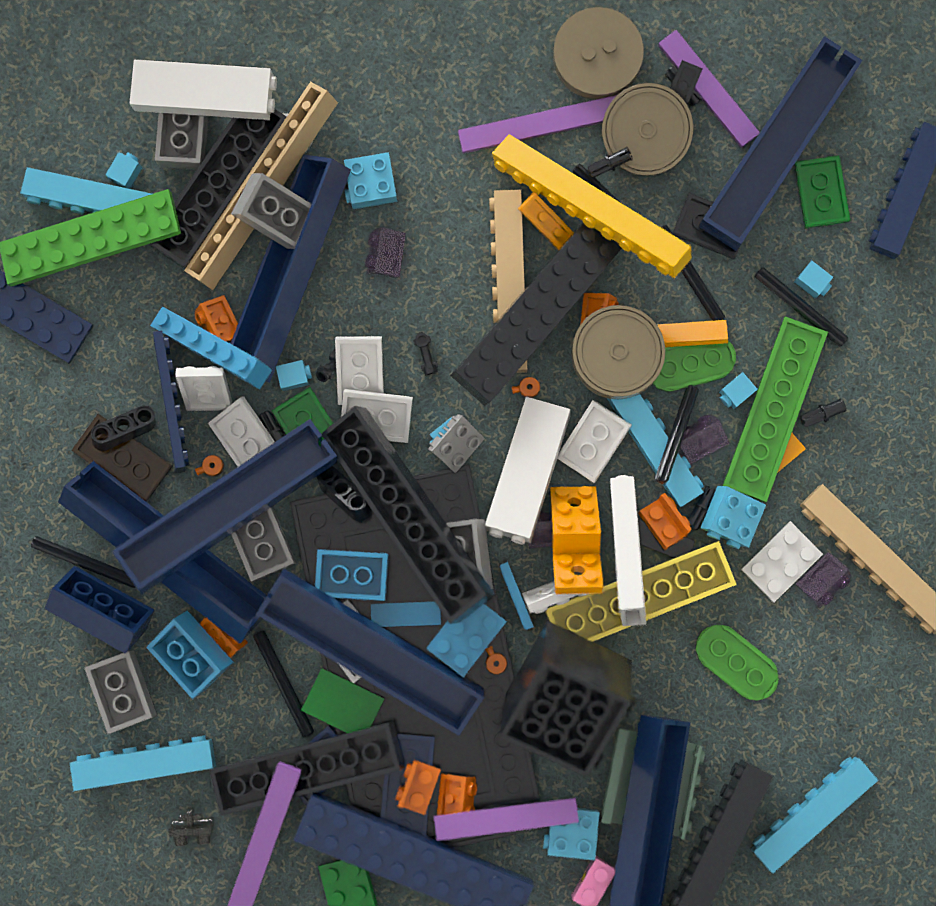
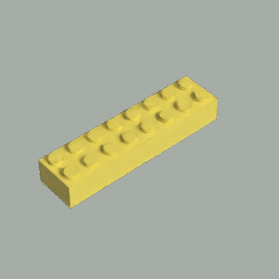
[545,541,737,642]

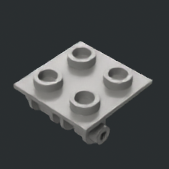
[428,414,485,473]

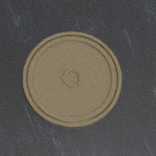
[553,7,644,99]
[602,83,693,176]
[572,305,665,399]

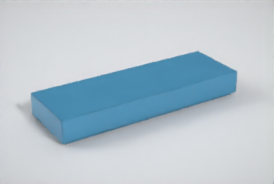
[499,562,534,630]
[371,602,441,627]

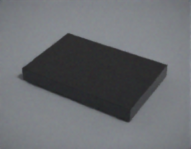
[672,193,741,260]

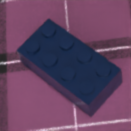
[45,566,155,654]

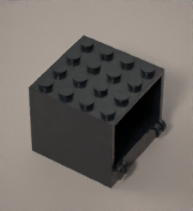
[500,621,637,777]

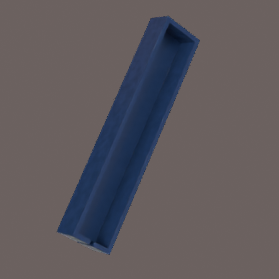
[699,36,863,251]
[231,154,351,383]
[112,419,337,595]
[58,461,267,644]
[256,569,484,736]
[610,714,691,906]
[293,792,534,906]

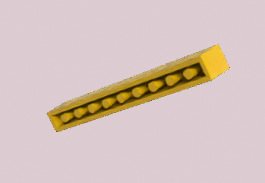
[492,134,692,279]

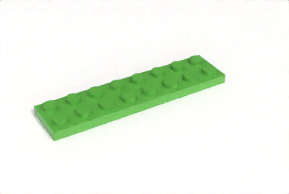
[0,189,181,287]
[722,316,828,503]

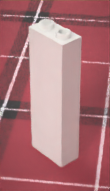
[130,60,277,120]
[485,397,571,545]
[610,475,646,626]

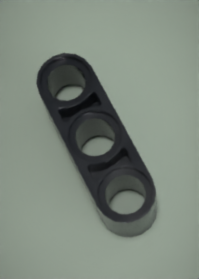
[91,406,155,451]
[316,466,370,521]

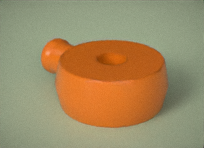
[512,377,540,398]
[195,455,224,477]
[485,646,507,675]

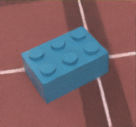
[315,550,389,601]
[426,604,507,677]
[146,611,233,699]

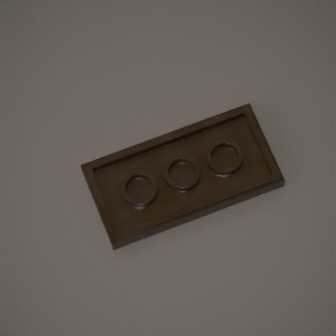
[71,414,173,502]

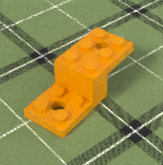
[550,486,603,594]

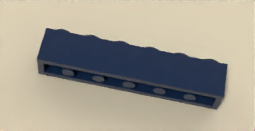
[868,122,936,259]

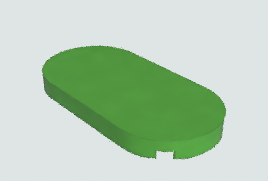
[653,341,736,392]
[696,625,779,700]

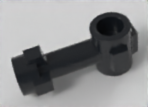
[413,332,438,376]
[316,349,336,382]

